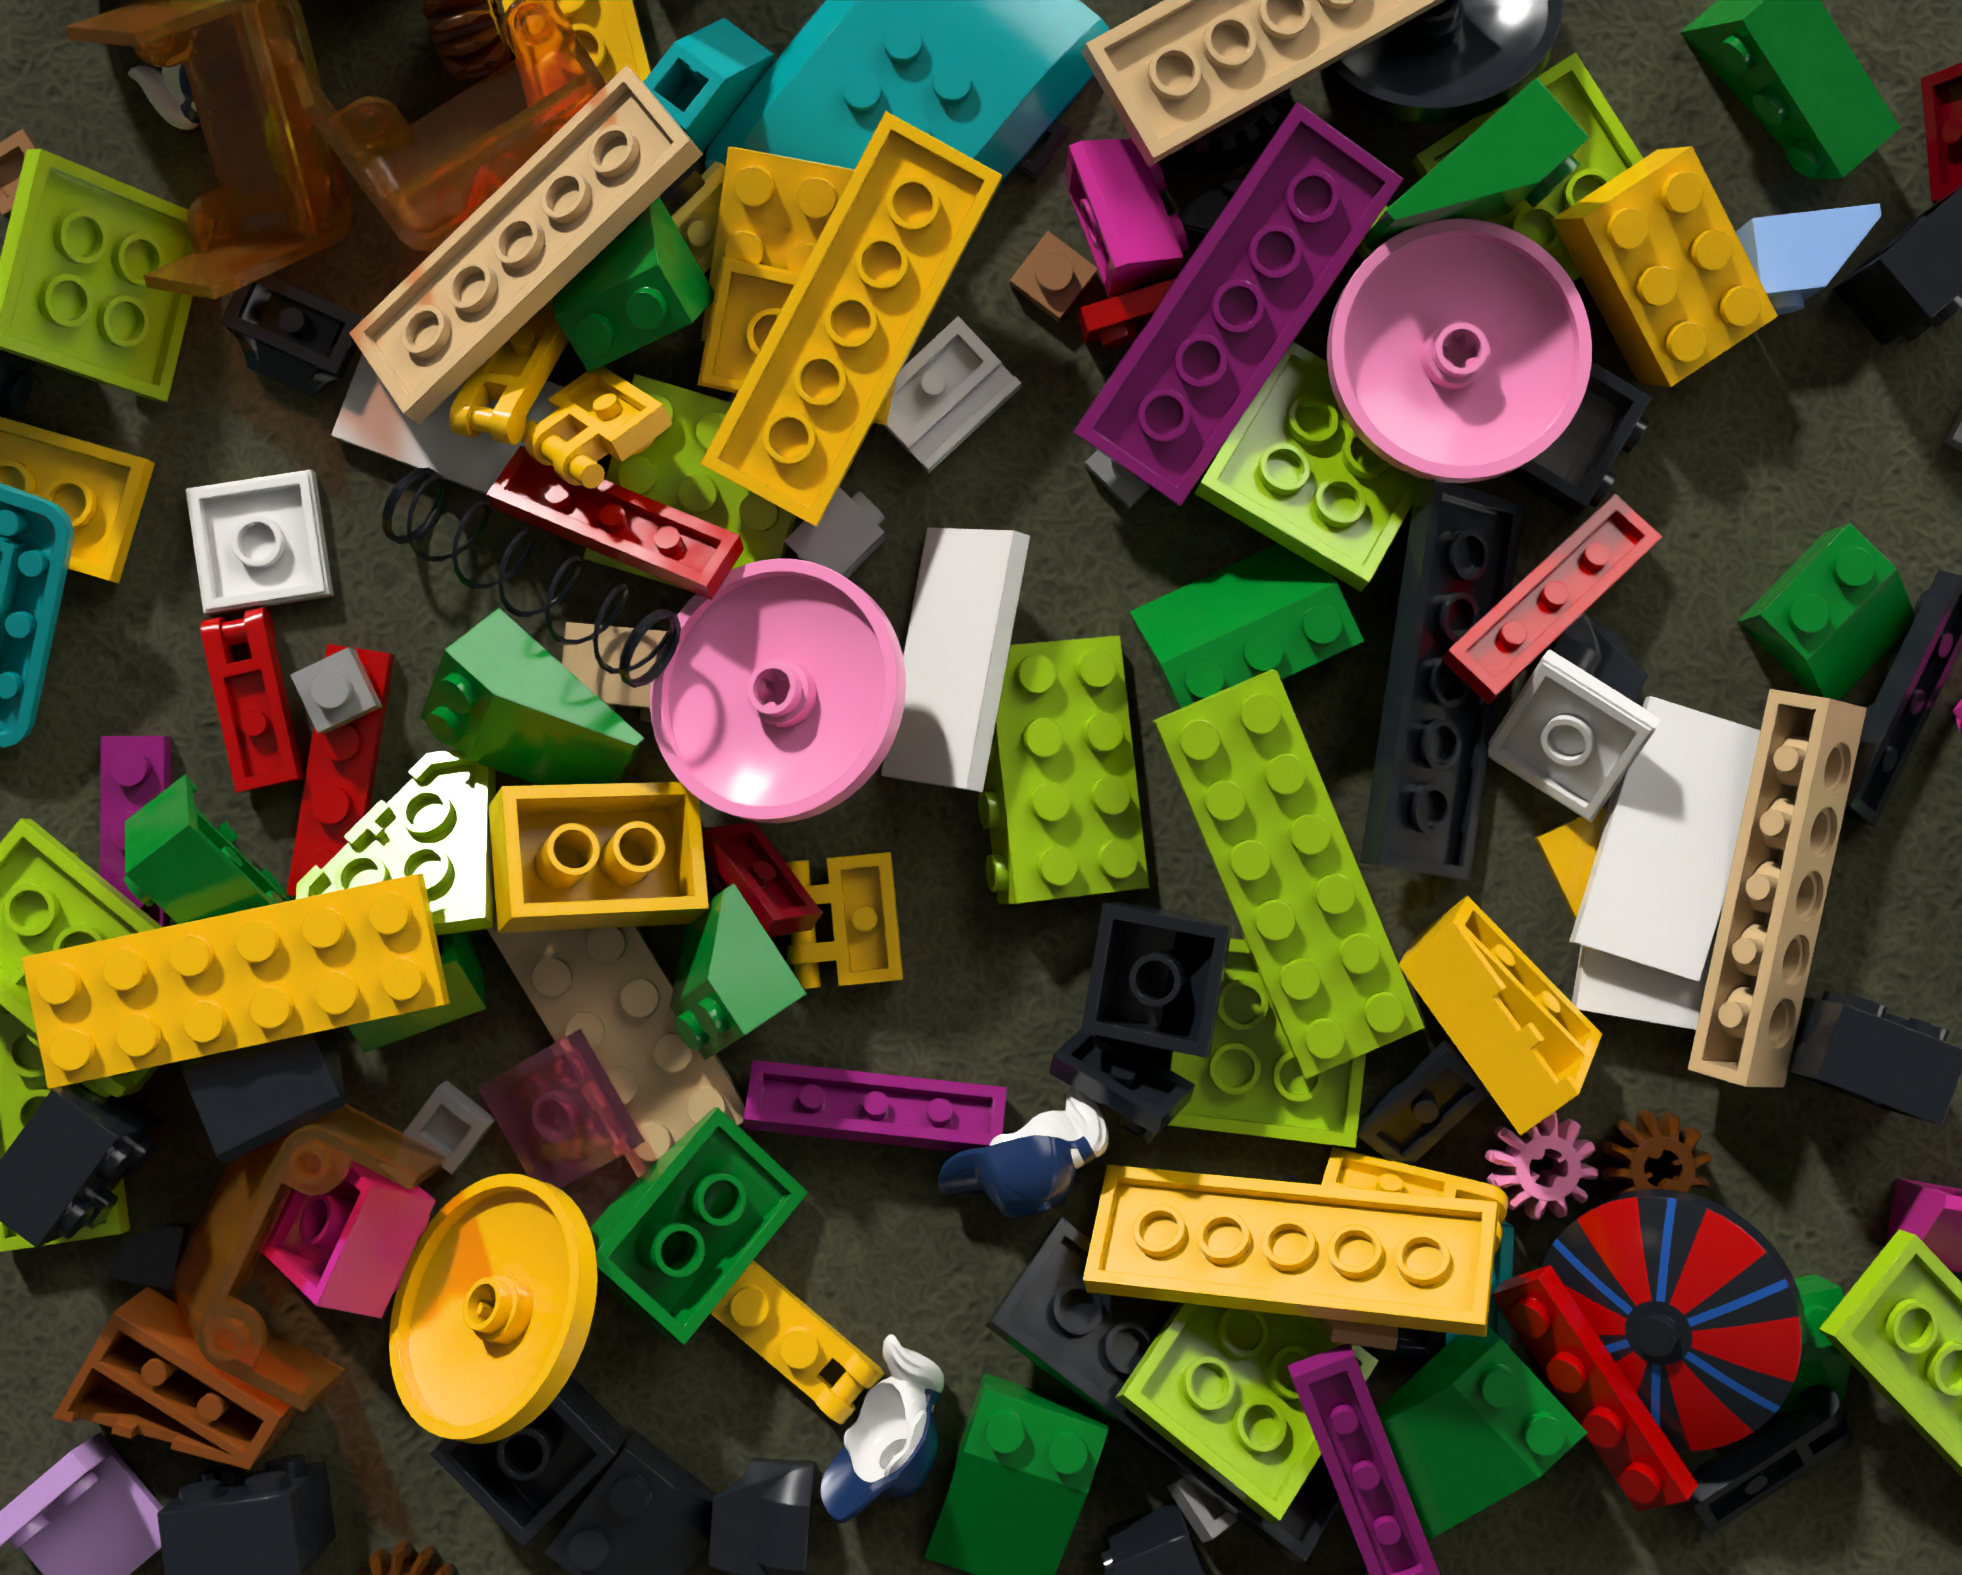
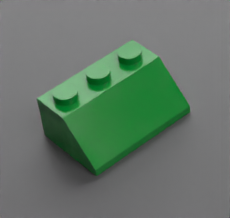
[1129,543,1364,711]

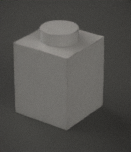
[784,487,886,579]

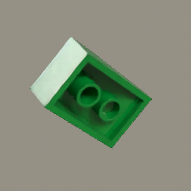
[1363,77,1590,250]
[420,608,644,785]
[590,1107,808,1345]
[1376,1325,1588,1541]
[924,1373,1108,1575]

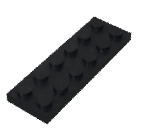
[1360,478,1524,881]
[985,1218,1340,1564]

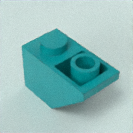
[644,18,775,152]

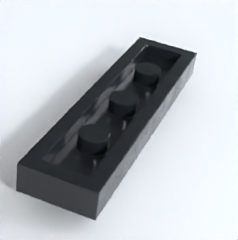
[1844,570,1962,827]

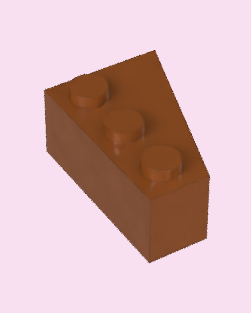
[53,1286,310,1470]

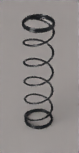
[382,467,681,688]

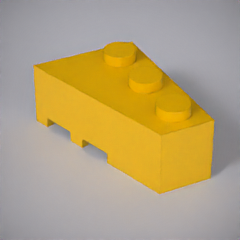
[1399,895,1602,1136]

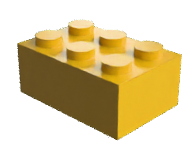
[1551,146,1778,387]
[489,782,709,933]

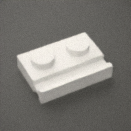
[884,316,1021,473]

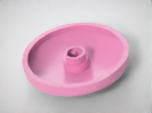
[1327,219,1592,483]
[650,558,906,823]

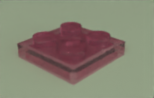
[478,1029,645,1189]

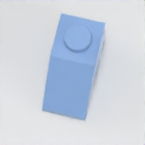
[1736,203,1881,315]

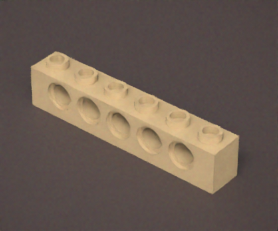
[1688,689,1867,1087]

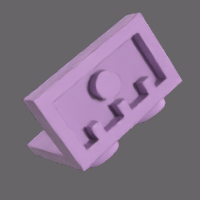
[0,1432,163,1575]

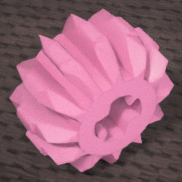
[1485,1112,1598,1220]

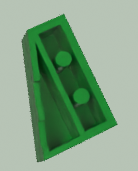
[1680,0,1901,180]
[124,774,294,926]

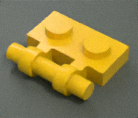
[521,366,673,489]
[785,852,903,989]

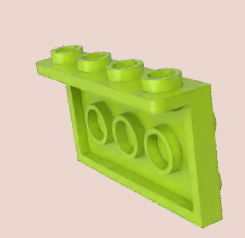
[978,635,1149,904]
[0,818,163,1097]

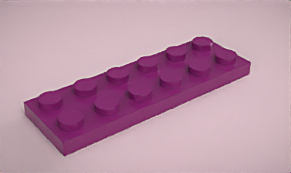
[1072,102,1403,506]

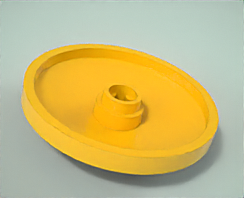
[389,1173,598,1444]

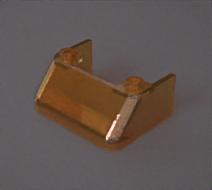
[65,0,353,300]
[288,0,607,251]
[172,1104,446,1412]

